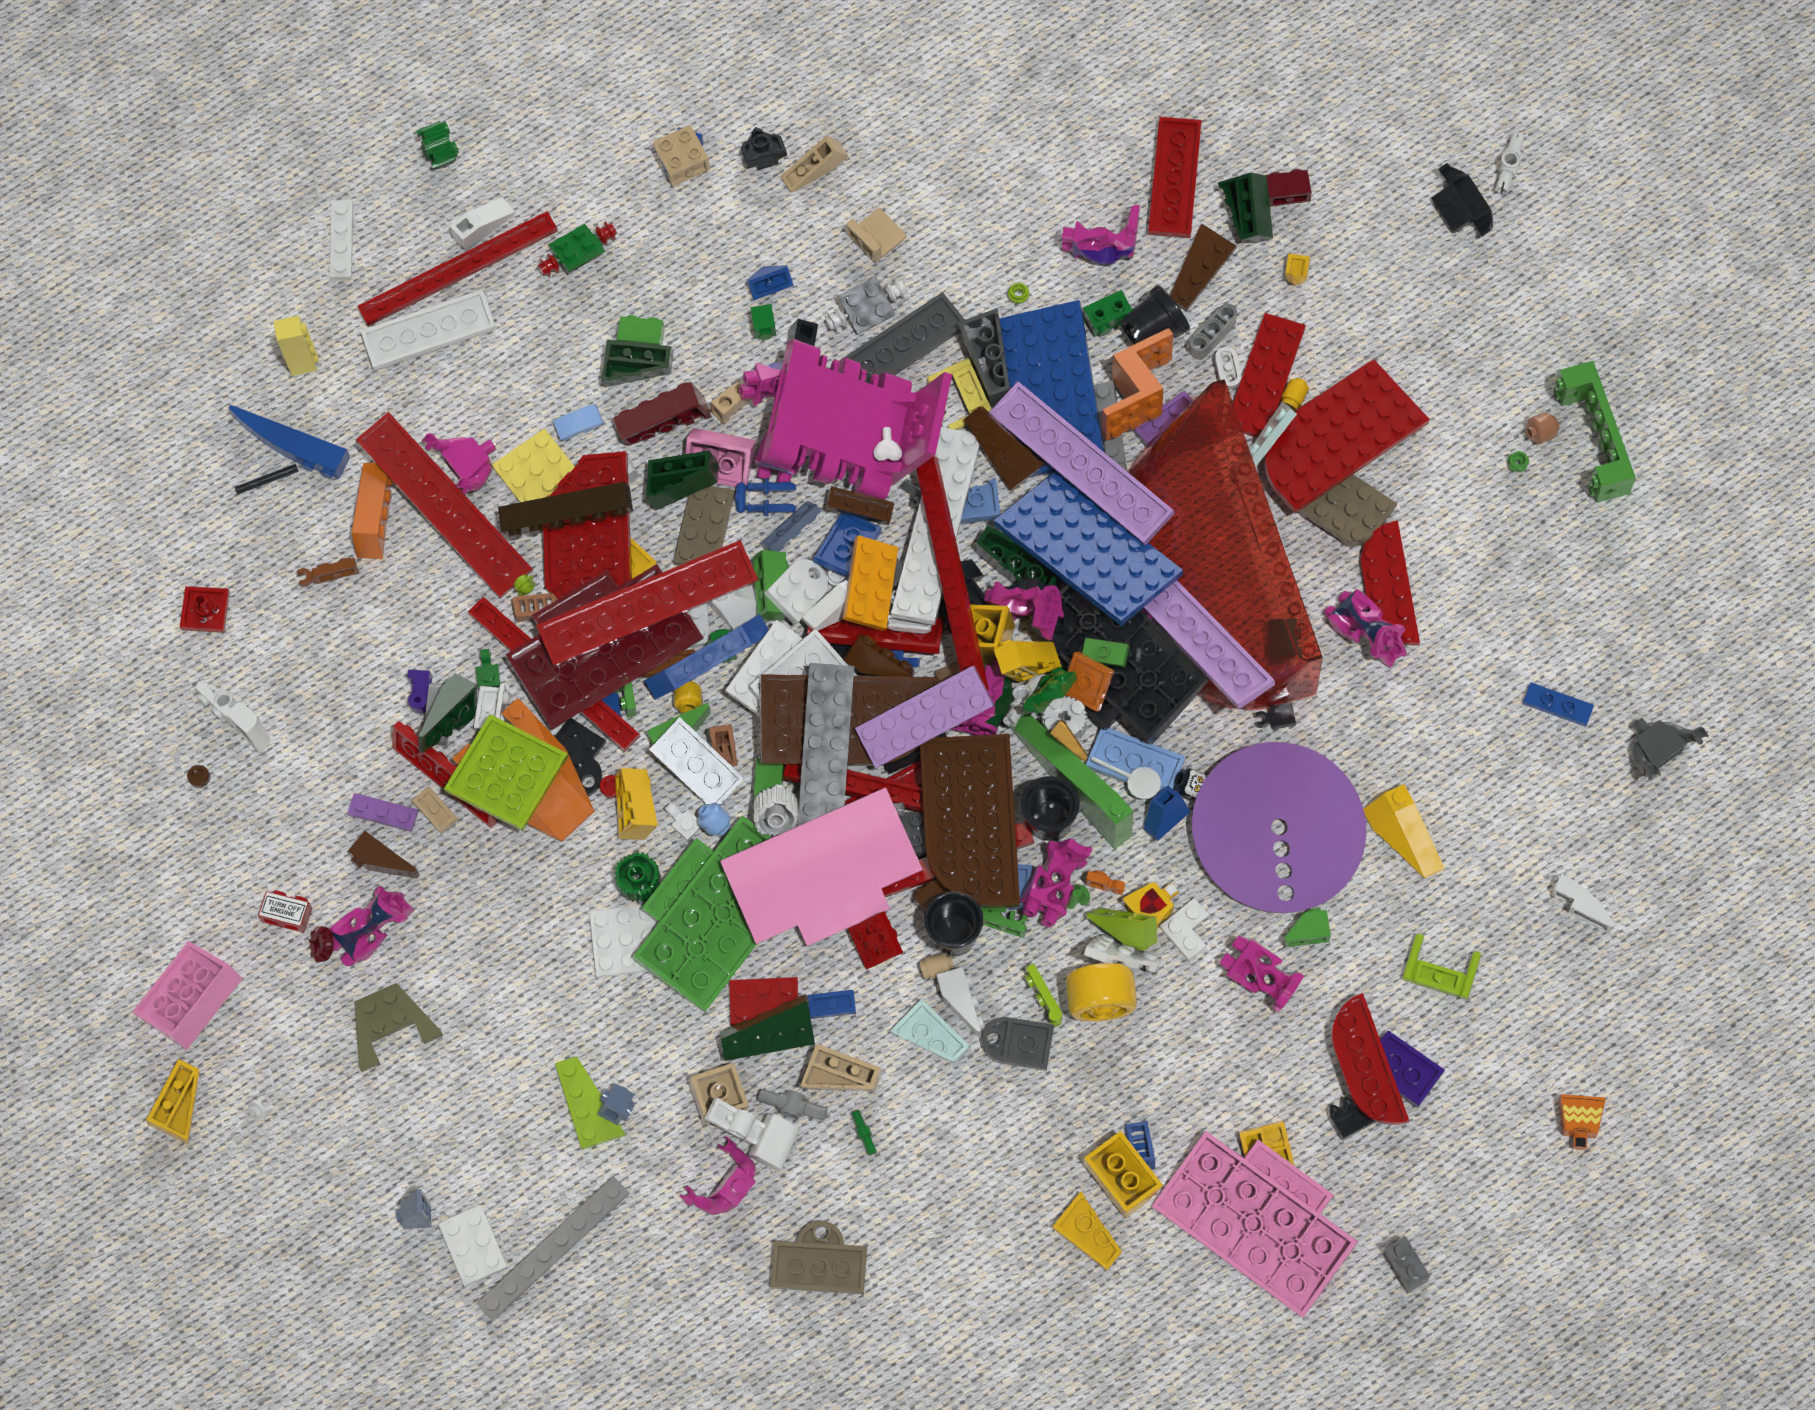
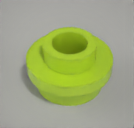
[1008,282,1029,304]

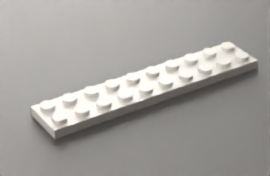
[891,427,981,625]

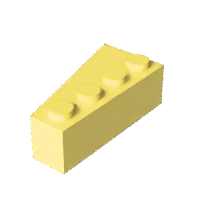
[273,316,319,376]

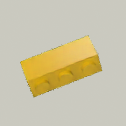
[1083,1131,1163,1219]

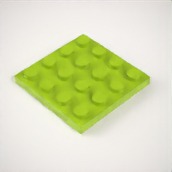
[444,714,568,831]

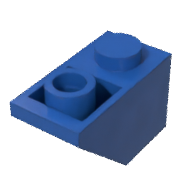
[1143,786,1190,841]

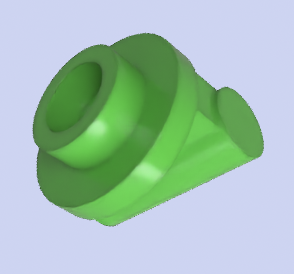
[1067,884,1090,909]

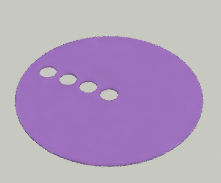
[1192,742,1366,913]

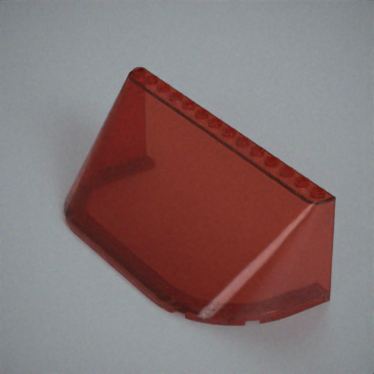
[1128,379,1323,711]

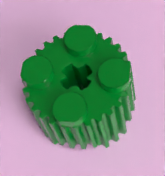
[416,121,459,170]
[614,851,661,903]

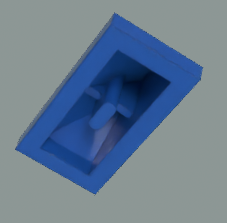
[747,265,794,300]

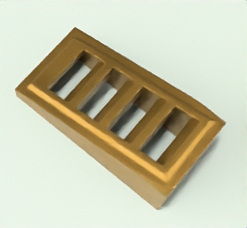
[1051,719,1088,761]

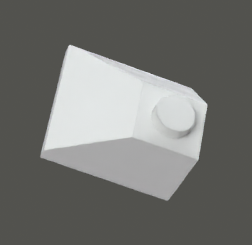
[708,585,757,630]

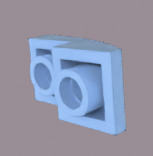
[553,404,604,441]

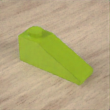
[1087,907,1157,951]

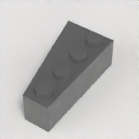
[958,308,1010,406]

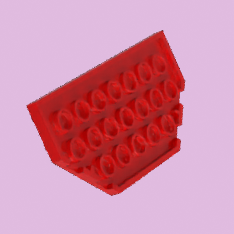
[543,451,632,599]

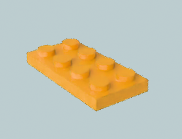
[843,535,898,631]

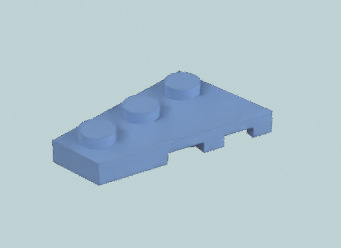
[961,478,1001,524]

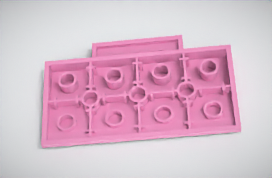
[720,788,923,946]
[1152,1131,1359,1317]

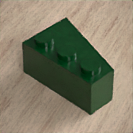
[1217,172,1273,243]
[601,339,674,387]
[646,450,719,510]

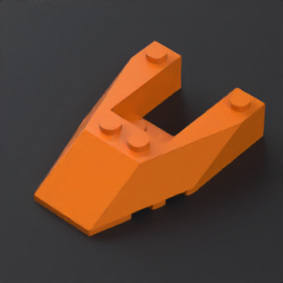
[452,698,595,842]

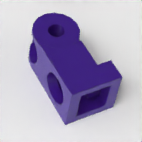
[407,670,433,714]

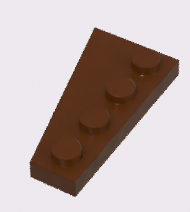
[1170,223,1237,312]
[964,406,1045,490]

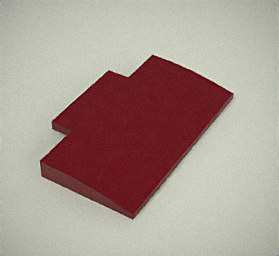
[505,564,704,730]

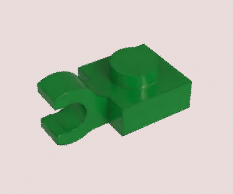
[476,649,501,689]

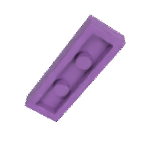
[1133,391,1198,446]
[347,793,419,832]

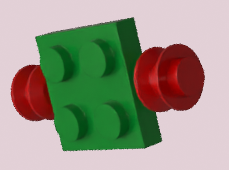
[537,221,617,278]

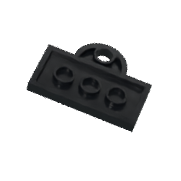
[555,718,607,797]

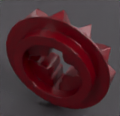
[308,926,334,962]

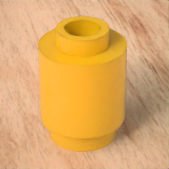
[1281,378,1309,412]

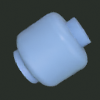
[697,803,730,836]

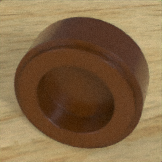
[187,765,211,788]

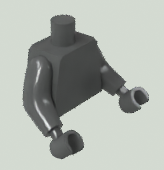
[1632,718,1709,780]

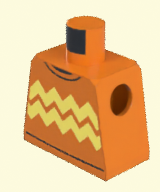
[1558,1094,1605,1150]

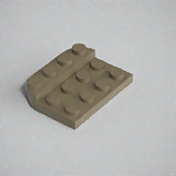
[1299,475,1398,547]

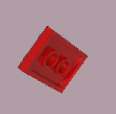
[730,977,799,1026]

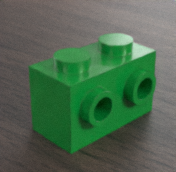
[1083,290,1133,337]

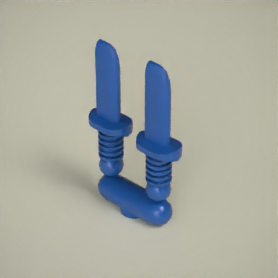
[735,478,796,516]

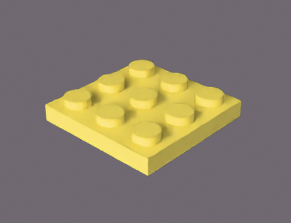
[492,428,575,502]

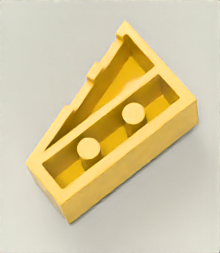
[994,640,1062,683]
[615,768,658,840]
[146,1059,200,1145]

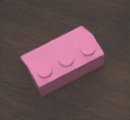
[685,428,756,487]

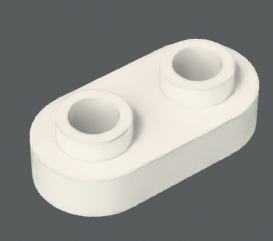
[1215,347,1241,390]

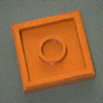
[1066,652,1114,712]

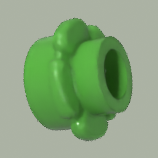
[1507,451,1529,472]

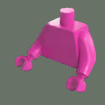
[421,433,497,494]
[680,1137,756,1215]

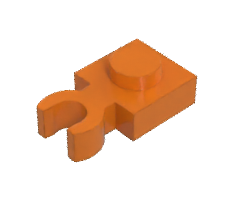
[1086,870,1125,895]

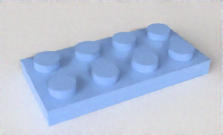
[1086,727,1186,794]

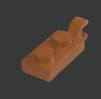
[297,558,359,587]

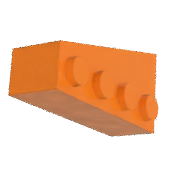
[352,463,394,559]

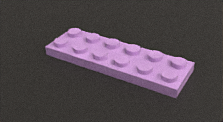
[855,666,995,768]

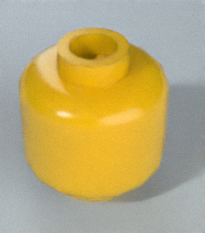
[674,681,703,713]

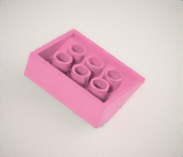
[132,941,243,1050]

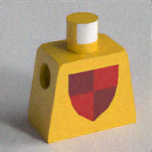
[1122,882,1179,929]

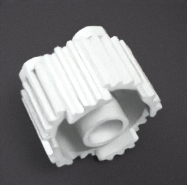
[1042,696,1087,741]
[753,784,799,836]

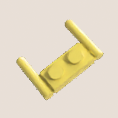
[927,357,992,430]

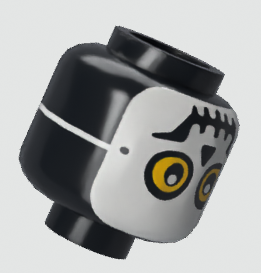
[1174,768,1206,801]

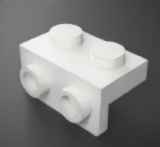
[474,684,510,731]

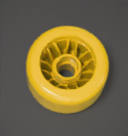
[1066,963,1137,1022]

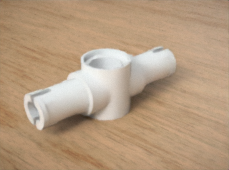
[1495,132,1525,194]
[1003,675,1044,727]

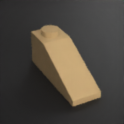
[781,135,849,193]

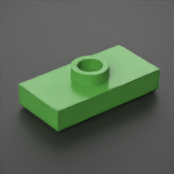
[1082,638,1130,668]

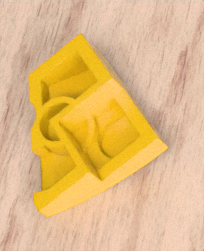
[1239,1120,1295,1166]

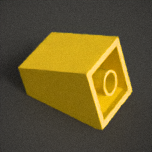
[970,605,1015,666]

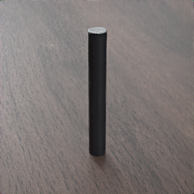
[235,464,299,495]

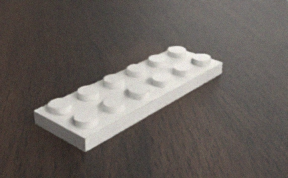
[361,290,496,371]

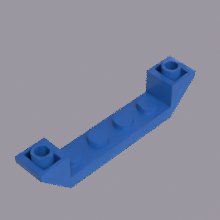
[644,614,769,700]

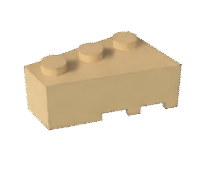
[800,1044,883,1092]

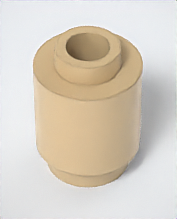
[919,952,954,980]

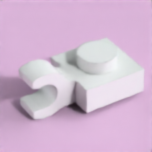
[665,803,701,842]

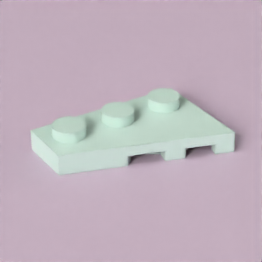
[890,999,971,1063]

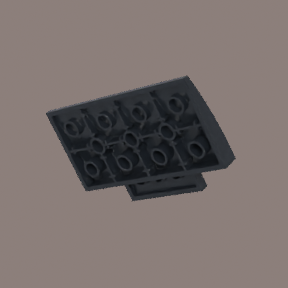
[1028,584,1209,744]

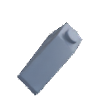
[396,1189,432,1229]

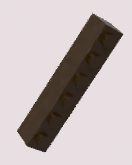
[498,482,633,538]

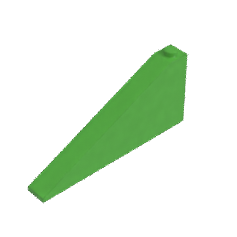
[1002,712,1133,850]

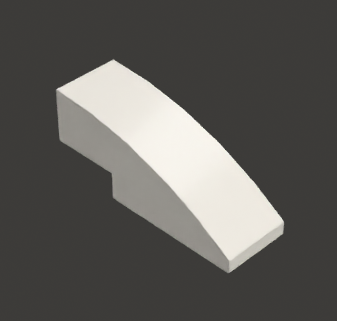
[1552,874,1614,934]

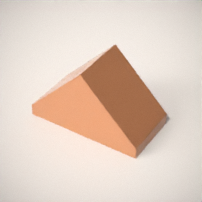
[709,724,738,766]

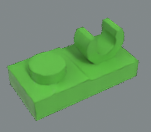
[615,678,636,718]
[983,910,1027,938]

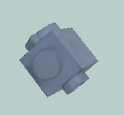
[597,1083,635,1125]

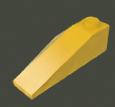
[1363,784,1445,879]

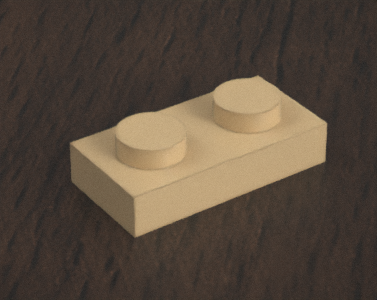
[412,786,458,834]

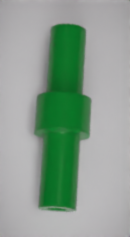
[851,1110,877,1156]

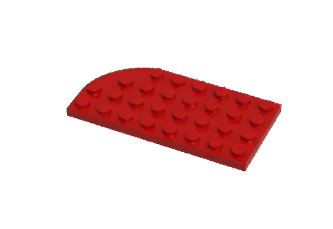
[1264,359,1430,514]

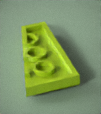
[555,1056,626,1150]

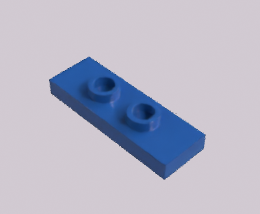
[1523,682,1594,727]

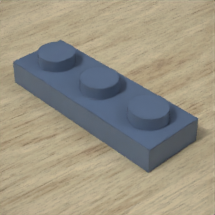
[760,501,821,552]

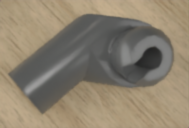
[901,479,922,509]

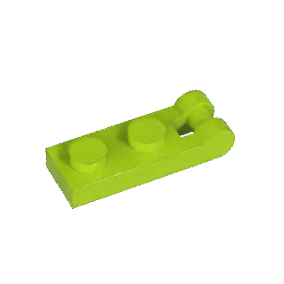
[1024,963,1062,1027]

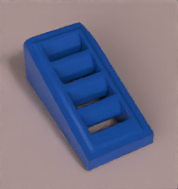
[1125,1121,1156,1170]

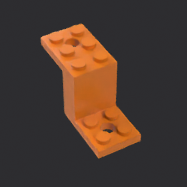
[1102,328,1173,441]

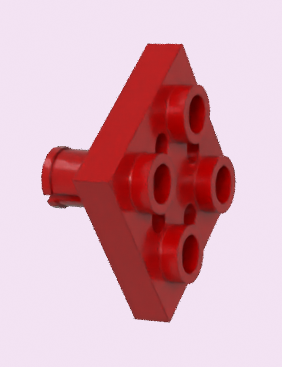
[180,586,230,633]
[848,911,903,970]

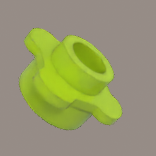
[514,574,536,596]

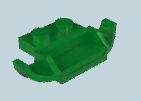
[1023,665,1077,714]

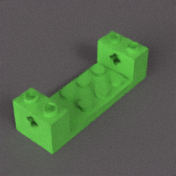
[1553,361,1636,503]

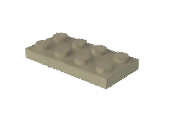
[673,486,735,566]

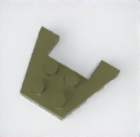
[355,983,443,1072]

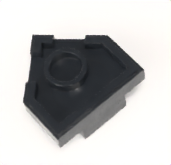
[741,127,787,170]

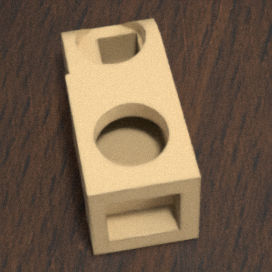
[711,382,750,425]

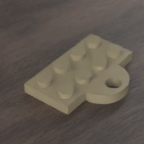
[770,1221,867,1294]

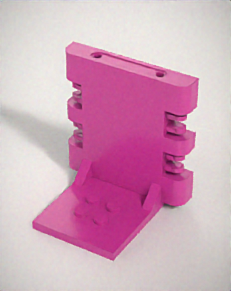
[761,339,952,500]

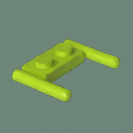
[1402,933,1481,999]

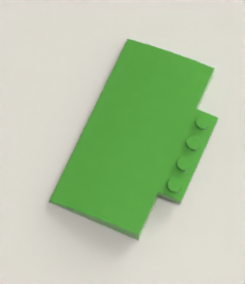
[632,815,771,1012]

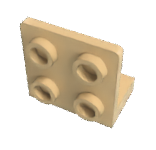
[653,125,710,187]
[846,208,907,263]

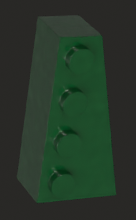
[977,525,1061,587]
[720,994,815,1061]

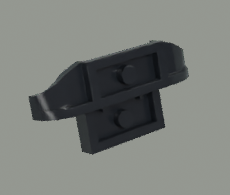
[1431,163,1493,237]

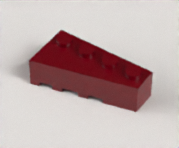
[613,382,712,446]

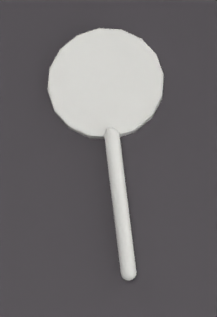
[1090,757,1161,800]

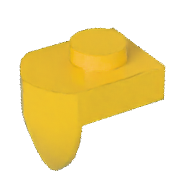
[1285,253,1311,285]

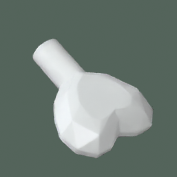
[873,427,902,461]

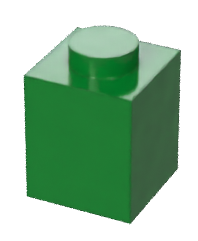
[750,304,777,340]

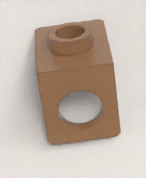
[934,643,960,681]

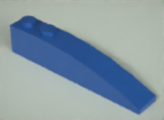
[229,405,350,479]

